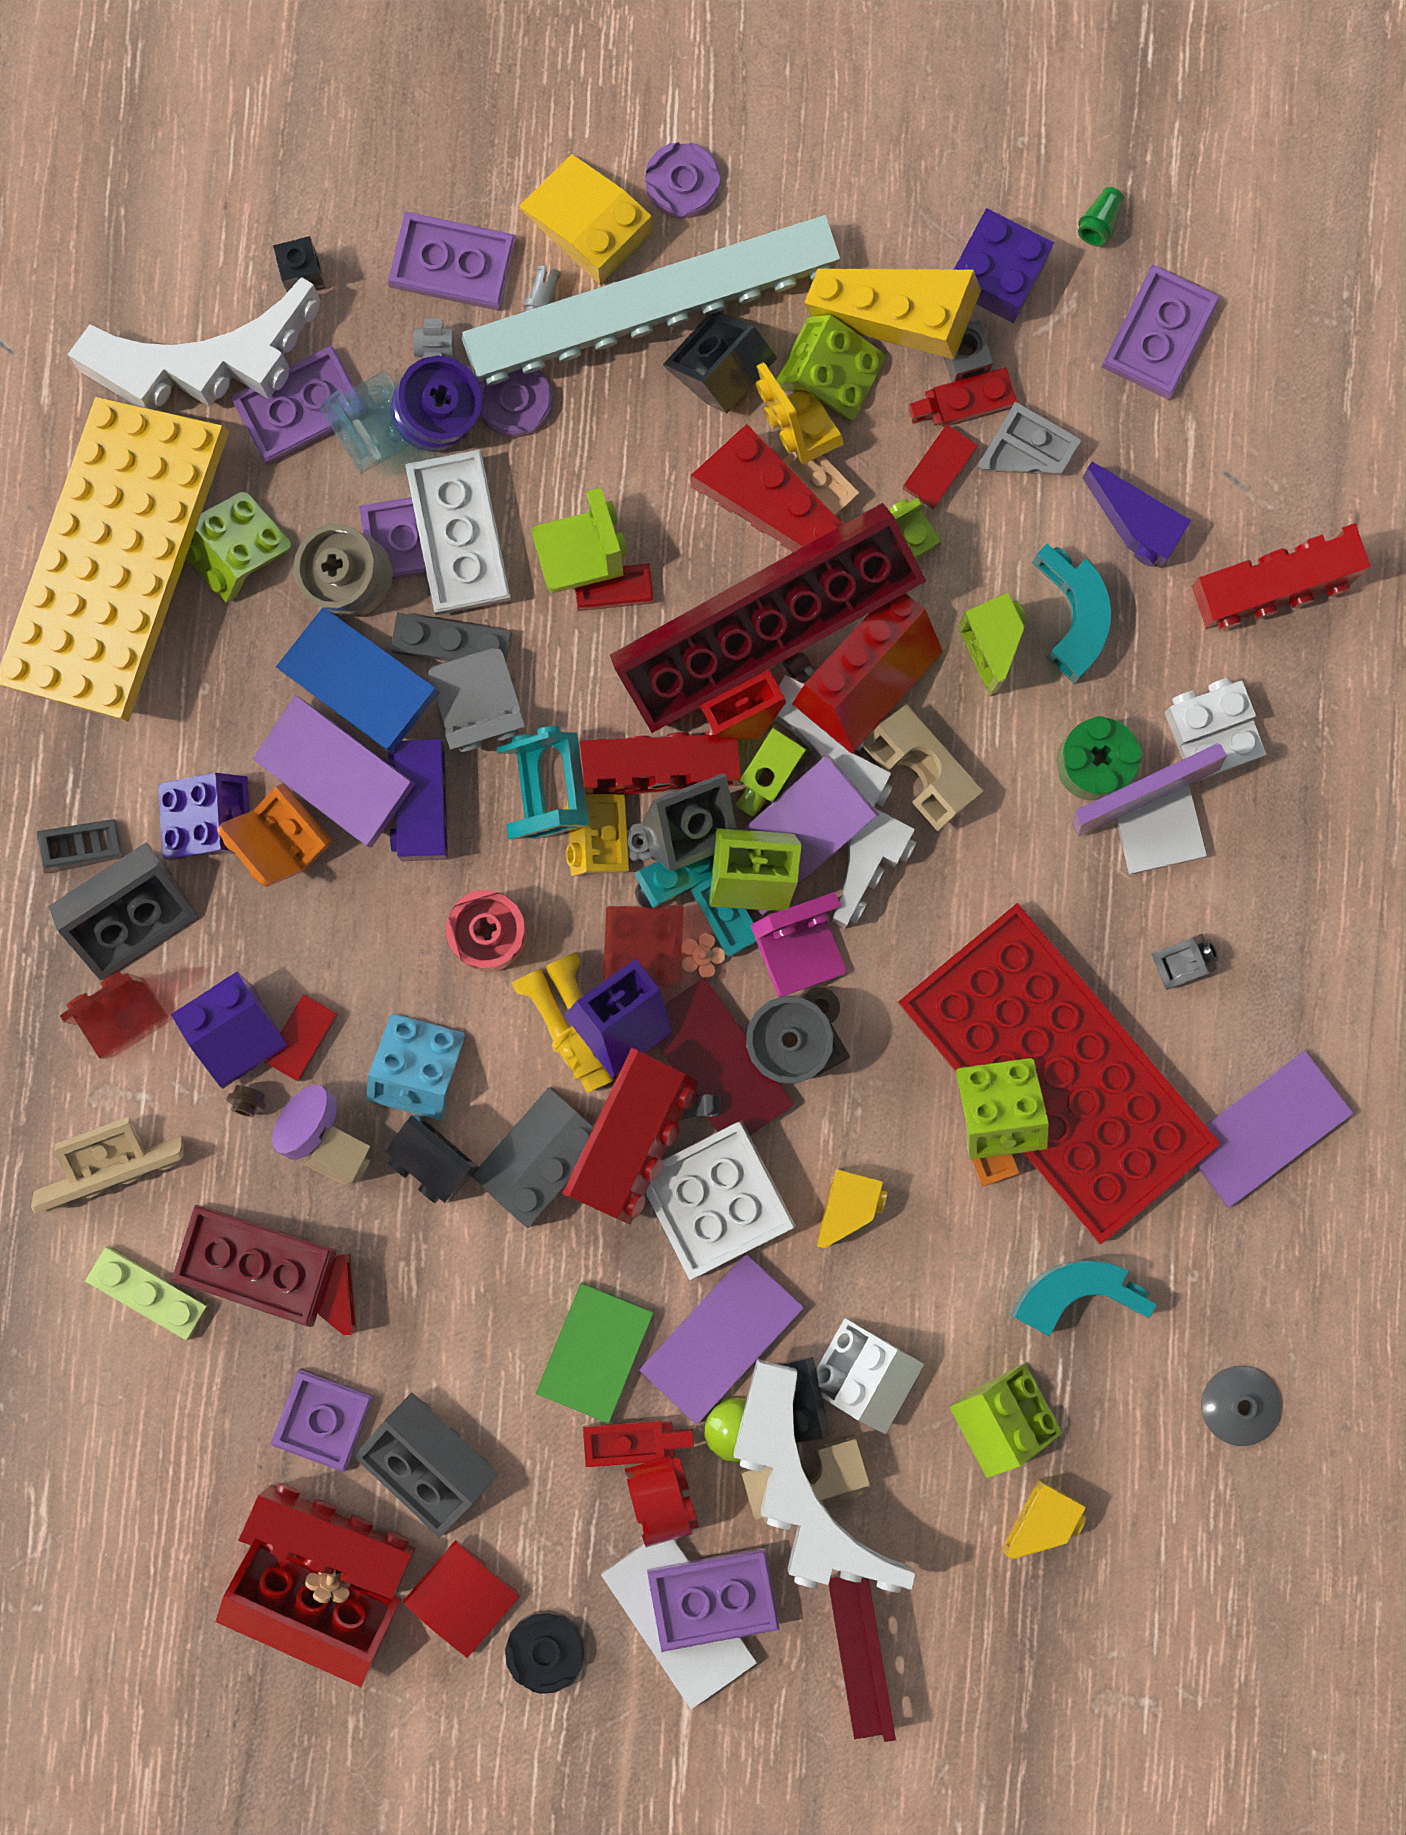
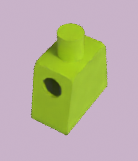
[735,728,809,818]

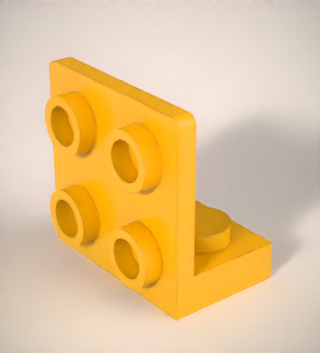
[756,362,844,464]

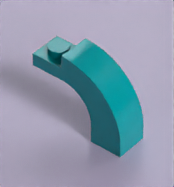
[1032,543,1111,684]
[1010,1260,1157,1337]

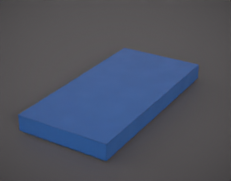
[276,608,440,754]

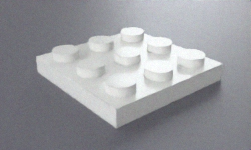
[646,1120,796,1280]

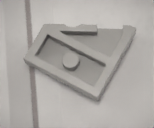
[977,402,1081,475]

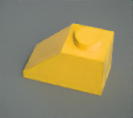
[815,1169,887,1248]
[1001,1479,1087,1559]

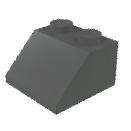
[643,773,737,872]

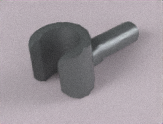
[783,652,816,678]
[680,1094,721,1121]

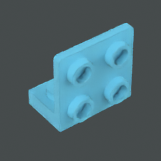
[366,1014,465,1121]

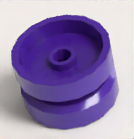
[390,355,482,452]

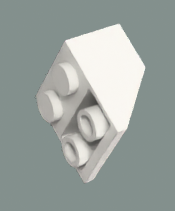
[816,1318,924,1434]

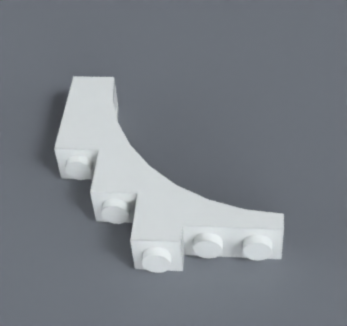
[67,277,321,410]
[774,675,917,929]
[734,1359,915,1593]

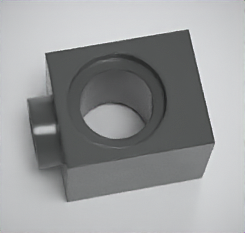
[944,320,993,382]

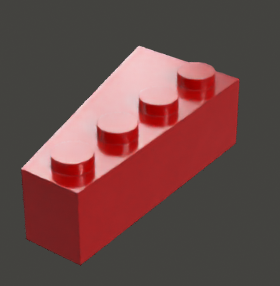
[690,424,843,552]
[1192,523,1371,631]
[580,730,741,795]
[238,1483,416,1600]

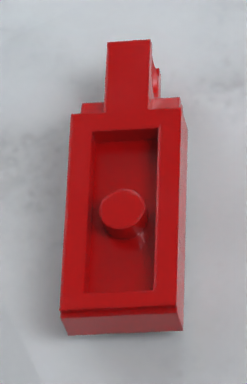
[908,367,1017,427]
[583,1420,695,1467]

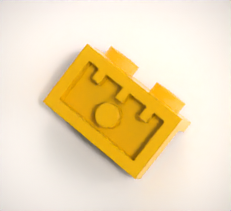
[565,794,629,876]

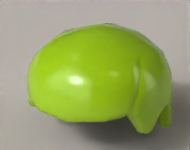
[704,1396,747,1463]

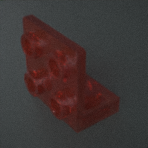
[603,905,684,987]
[60,971,168,1059]

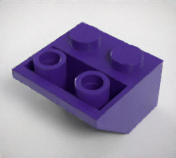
[564,959,672,1077]

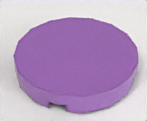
[645,142,720,219]
[479,369,553,438]
[272,1085,337,1160]

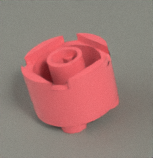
[446,890,528,972]

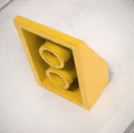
[519,154,652,285]

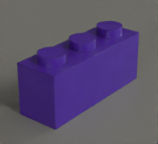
[388,739,448,861]

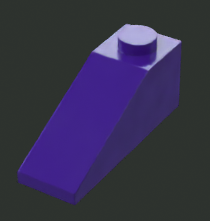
[1082,461,1191,568]

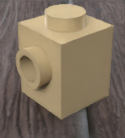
[303,1126,370,1186]

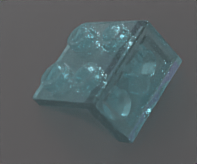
[320,371,411,474]

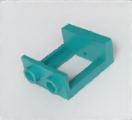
[497,726,589,839]

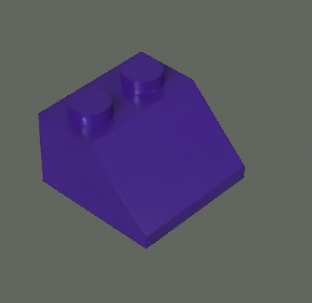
[171,971,289,1089]

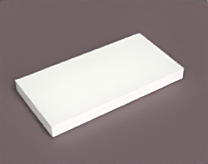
[405,449,511,615]
[601,1540,757,1709]

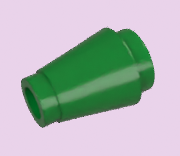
[1078,187,1124,246]

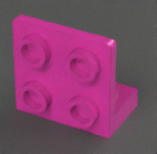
[750,892,846,997]

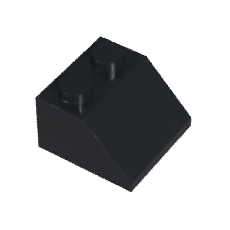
[663,312,777,413]
[385,1115,479,1204]

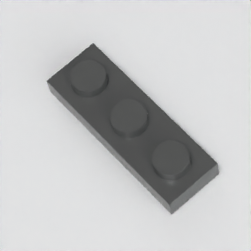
[391,612,512,664]

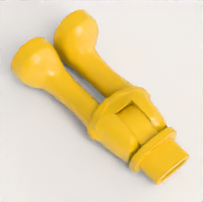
[511,951,615,1093]

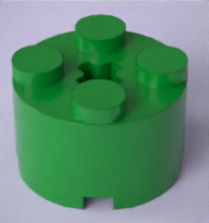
[1057,716,1142,800]

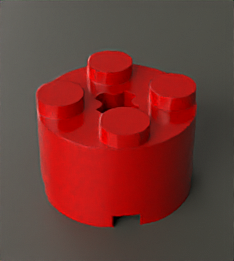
[625,1455,700,1548]

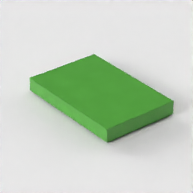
[536,1282,653,1424]

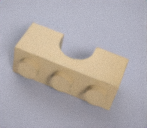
[862,704,983,831]
[741,1435,870,1523]

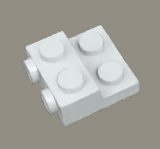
[1164,677,1267,783]

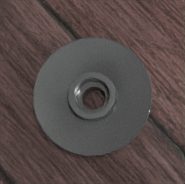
[1201,1366,1281,1446]

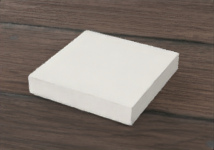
[1116,785,1207,875]

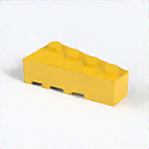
[804,269,981,359]

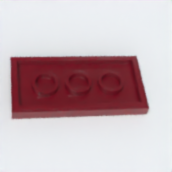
[657,977,794,1135]
[171,1205,337,1327]

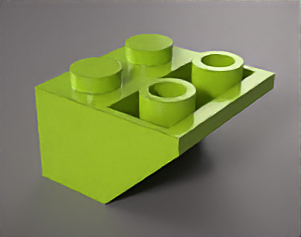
[709,828,802,911]
[949,1363,1063,1478]

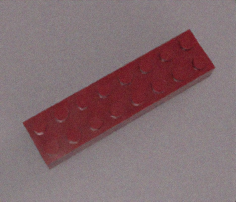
[610,503,926,733]

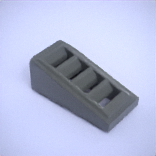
[37,819,122,874]

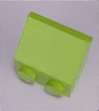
[957,592,1026,696]

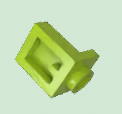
[889,498,941,559]

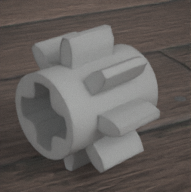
[413,318,454,358]

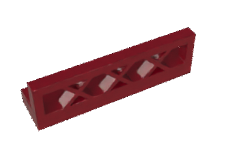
[828,1574,896,1742]

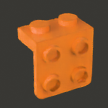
[217,783,333,887]

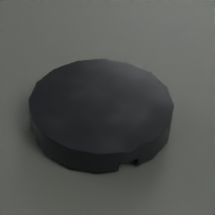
[505,1610,585,1694]

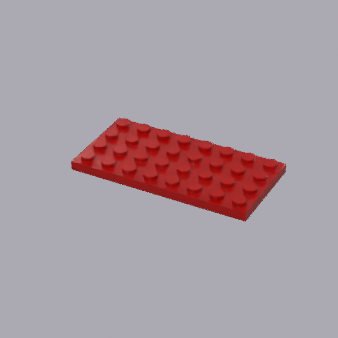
[897,903,1221,1245]

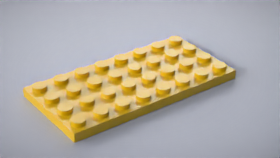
[0,397,229,722]

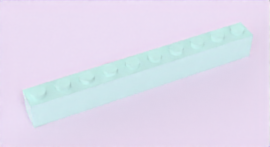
[462,215,840,386]

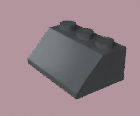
[48,842,199,981]
[472,1087,594,1228]
[353,1392,498,1538]

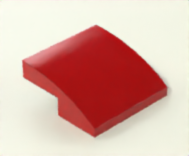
[403,1539,520,1658]

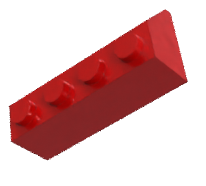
[792,593,943,754]
[562,1048,698,1225]
[215,1539,401,1688]

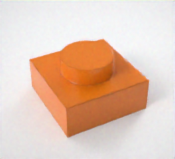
[971,1154,1019,1187]

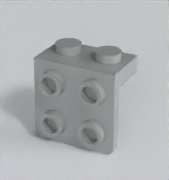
[428,647,525,752]

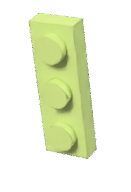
[85,1246,209,1341]

